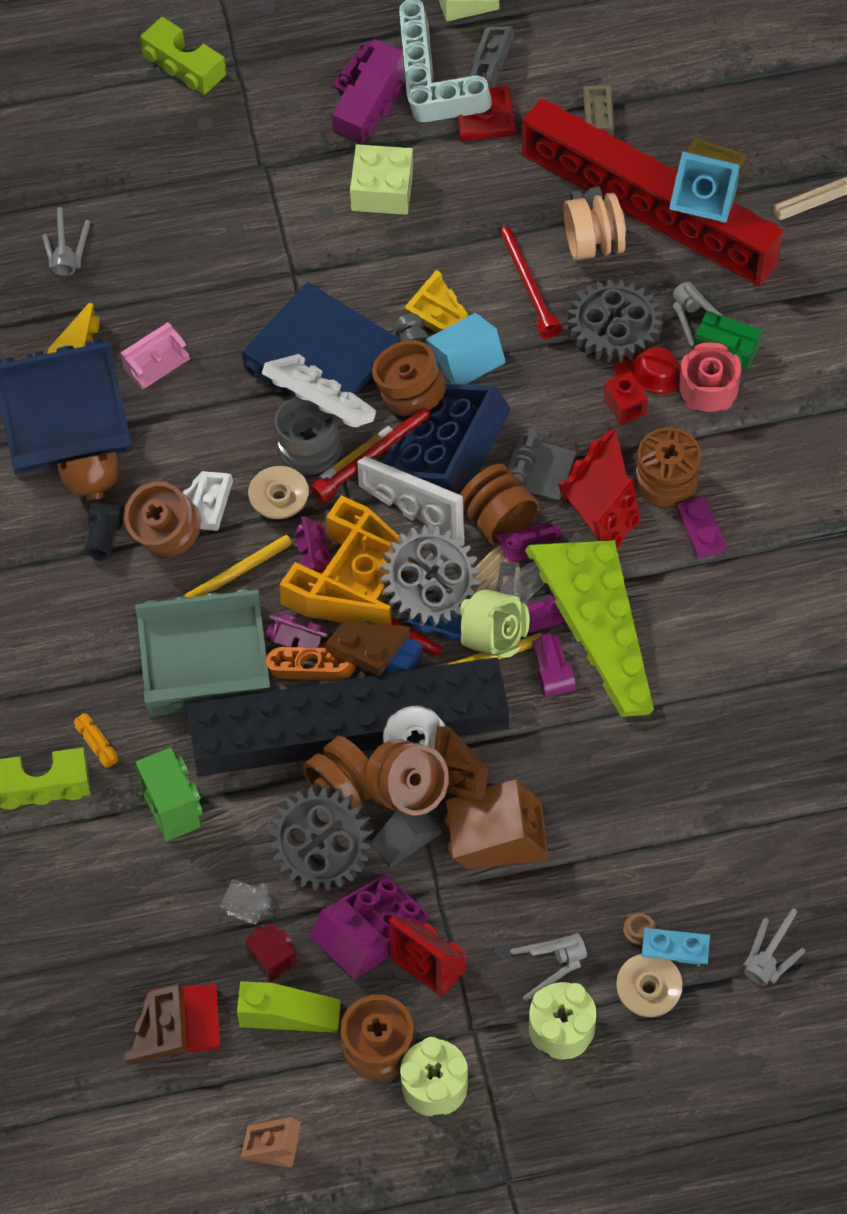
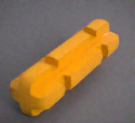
[74,713,119,768]

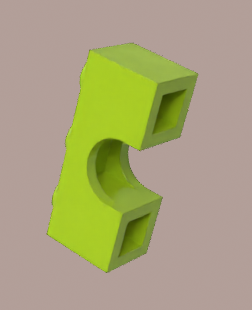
[140,17,226,95]
[0,747,91,810]

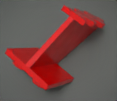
[558,429,641,549]

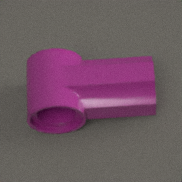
[532,633,576,698]

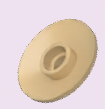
[248,466,309,519]
[616,954,683,1017]

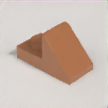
[241,1117,301,1167]

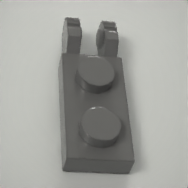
[469,26,515,88]

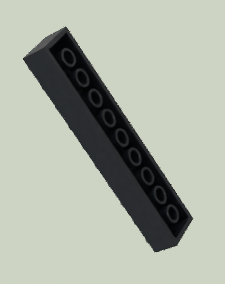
[187,657,509,777]

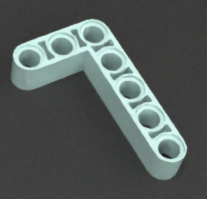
[399,0,492,122]

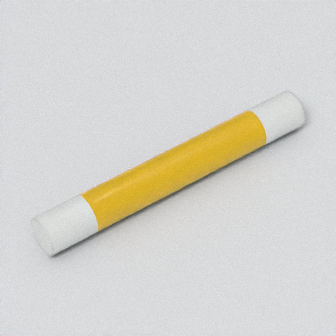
[319,426,393,479]

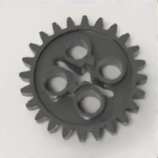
[568,280,663,363]
[269,785,374,891]

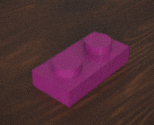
[676,496,727,560]

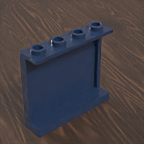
[242,282,400,424]
[0,340,133,475]

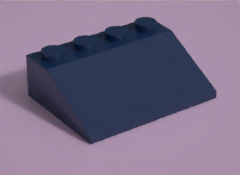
[381,384,511,495]

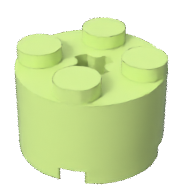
[460,589,530,658]
[529,982,596,1059]
[400,1037,468,1116]

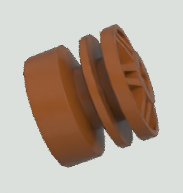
[635,427,701,508]
[460,464,539,545]

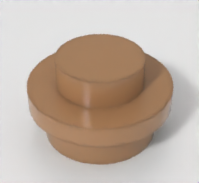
[623,913,656,946]

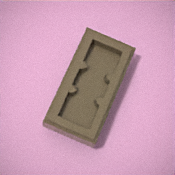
[583,85,614,136]

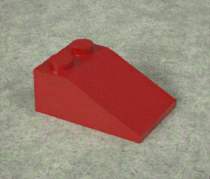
[388,916,466,998]

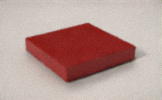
[457,85,516,141]
[150,984,221,1053]

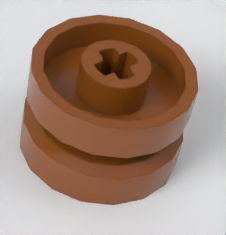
[372,340,446,416]
[124,481,201,557]
[302,735,372,808]
[365,739,449,816]
[341,995,414,1080]

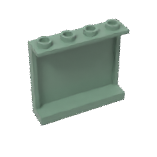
[135,589,271,717]

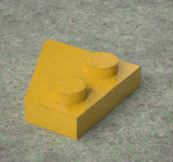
[404,270,469,333]

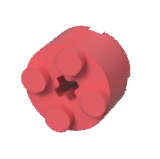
[679,342,741,412]

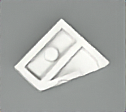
[183,471,233,531]

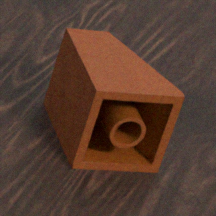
[445,779,549,869]

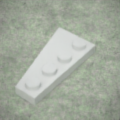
[262,354,376,427]
[357,456,465,547]

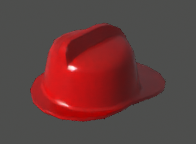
[614,347,681,395]

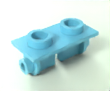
[642,928,710,967]

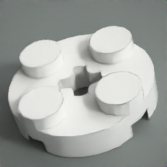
[383,706,445,749]

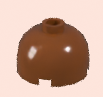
[57,452,119,501]

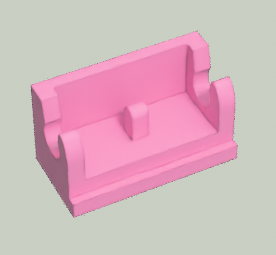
[121,322,190,390]

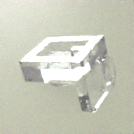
[220,879,271,924]

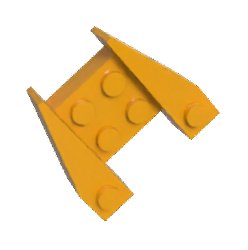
[279,495,423,625]

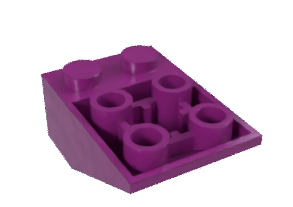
[309,874,430,980]

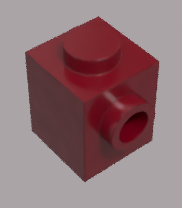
[245,923,296,982]

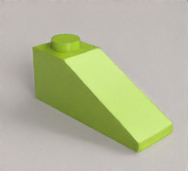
[237,981,341,1033]

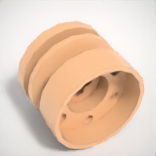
[564,193,626,261]

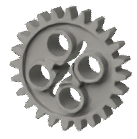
[379,525,480,627]

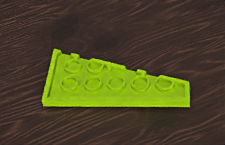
[525,540,654,717]

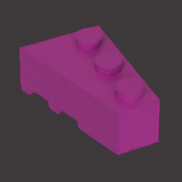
[332,39,406,145]

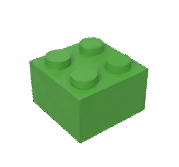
[135,747,203,842]

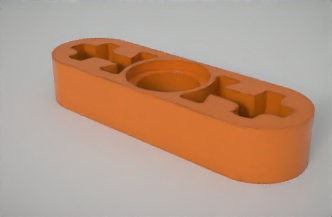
[266,647,355,681]

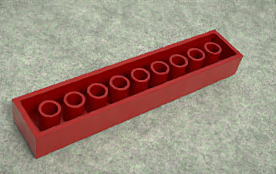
[521,98,783,287]

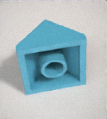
[669,151,740,223]
[425,312,506,385]

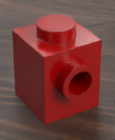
[603,372,648,426]

